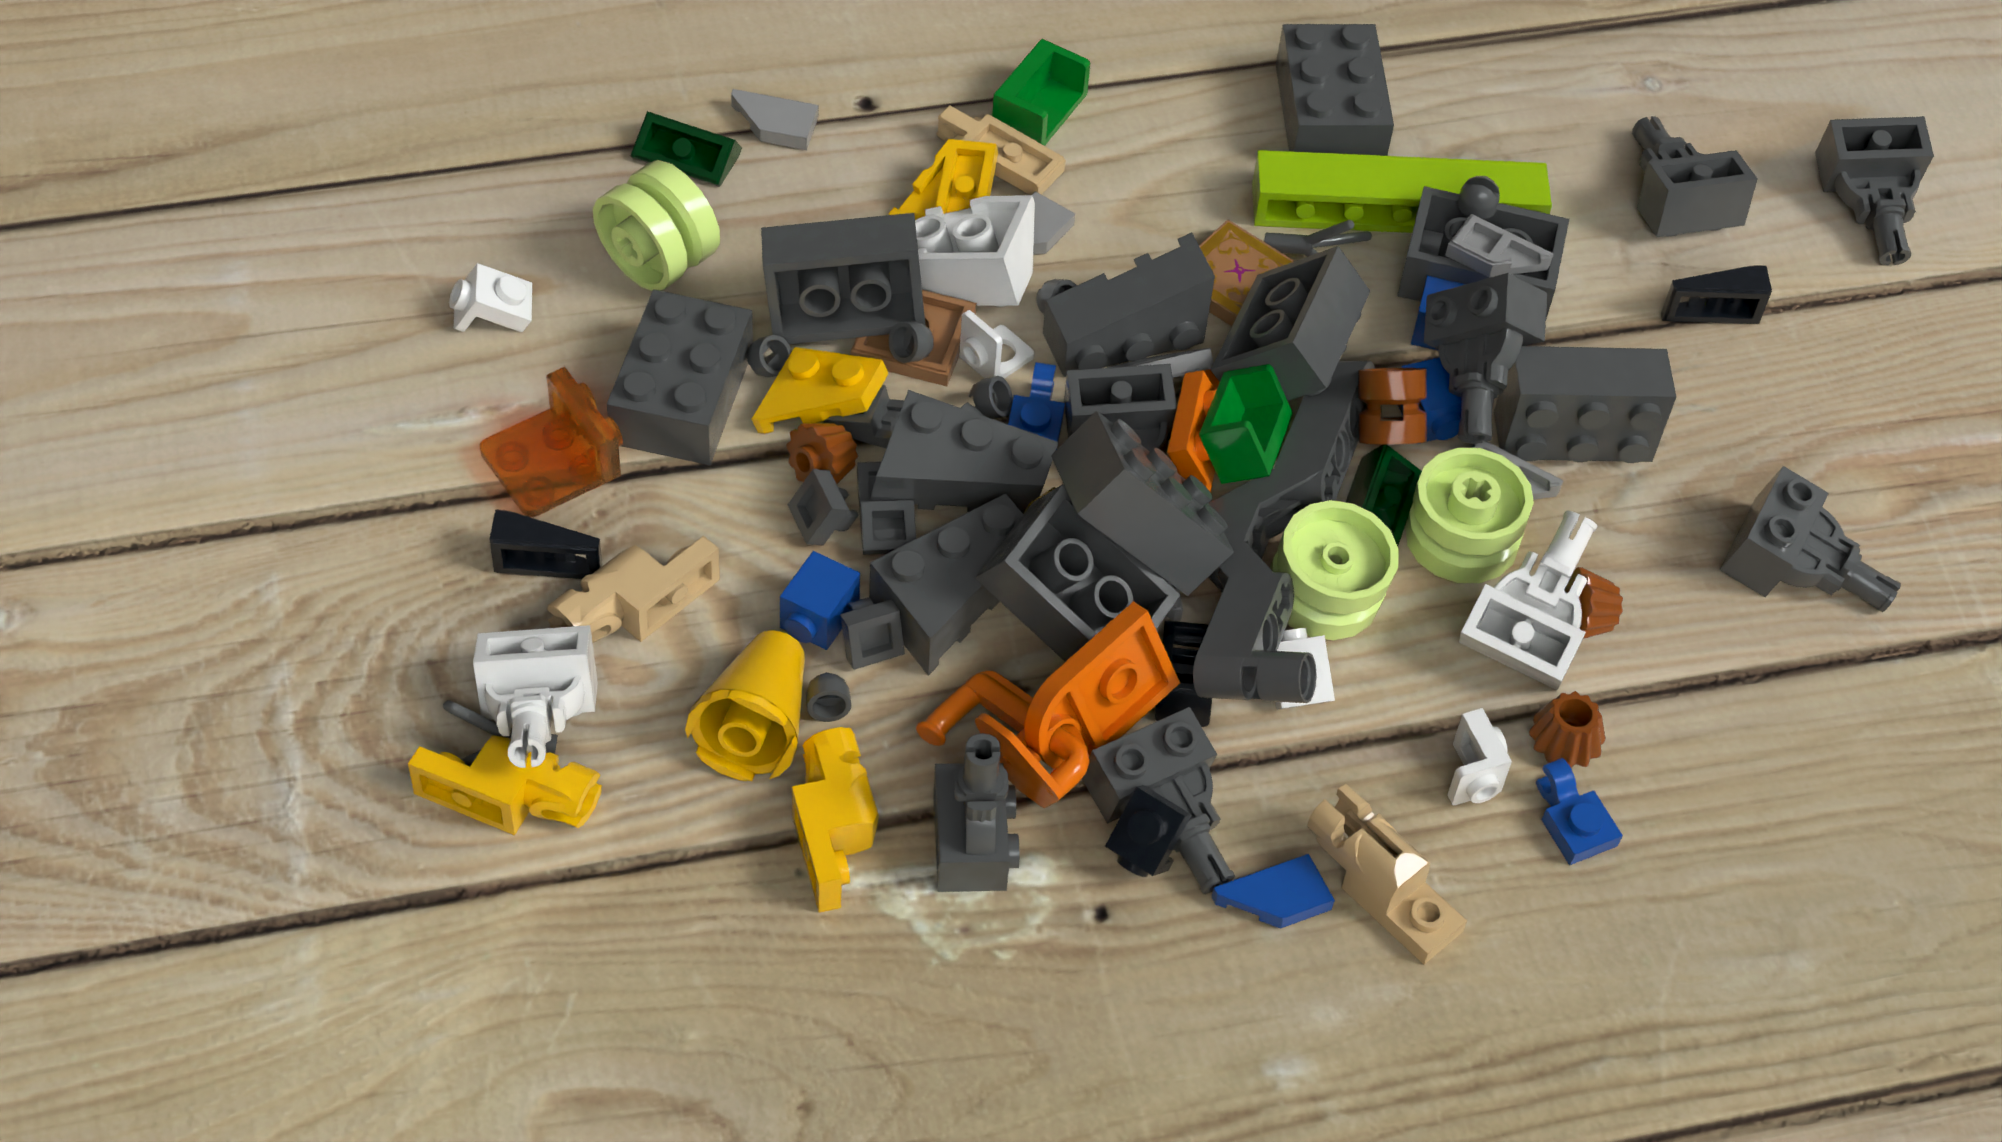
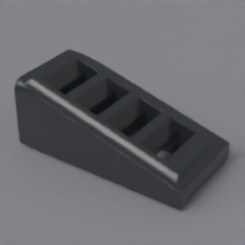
[1661,265,1772,324]
[489,509,602,579]
[1155,621,1212,727]

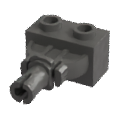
[1632,116,1758,237]
[1815,116,1934,265]
[1424,273,1547,444]
[1064,364,1177,452]
[1720,466,1901,612]
[1082,707,1235,894]
[933,733,1020,892]

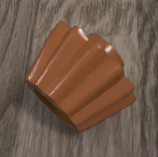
[786,423,858,484]
[1565,567,1623,639]
[1529,691,1606,768]

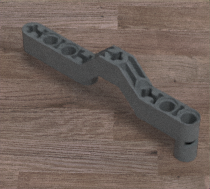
[1193,361,1375,703]

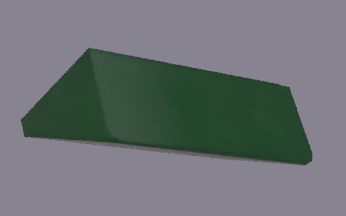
[630,111,742,187]
[1346,444,1422,546]

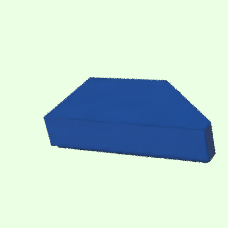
[1212,854,1335,929]

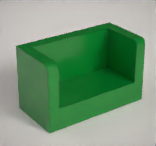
[992,39,1091,146]
[1199,364,1293,484]

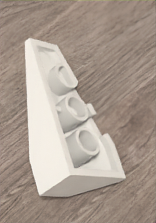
[915,195,1035,307]

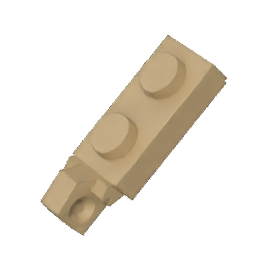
[937,105,1066,195]

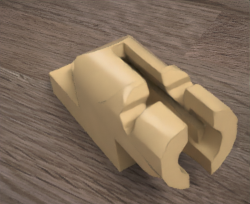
[547,535,720,643]
[1307,784,1467,965]

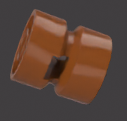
[1358,368,1427,444]

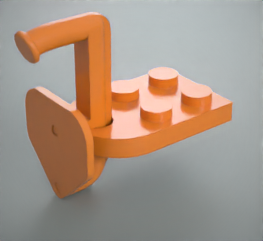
[916,601,1180,808]

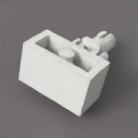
[1459,510,1598,690]
[473,625,598,768]

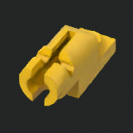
[792,727,879,913]
[408,735,602,835]

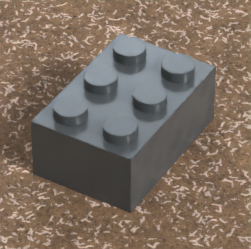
[1276,24,1394,156]
[1397,186,1570,319]
[761,213,926,344]
[1211,246,1370,401]
[607,289,753,465]
[1494,346,1676,463]
[1051,411,1234,596]
[975,484,1180,662]

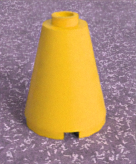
[685,630,805,781]

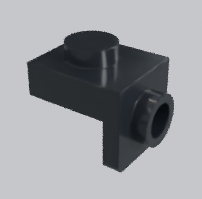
[1105,785,1192,877]

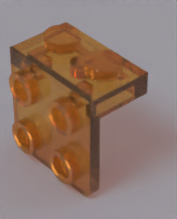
[480,367,623,517]

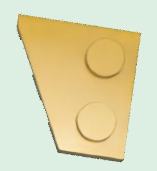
[888,139,998,220]
[751,347,889,434]

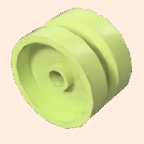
[593,160,720,291]
[1405,448,1534,583]
[1270,500,1399,640]

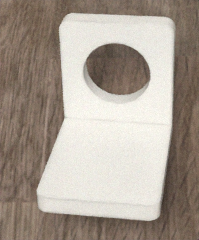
[959,310,1034,379]

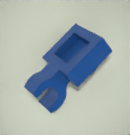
[1008,362,1065,450]
[1536,758,1623,866]

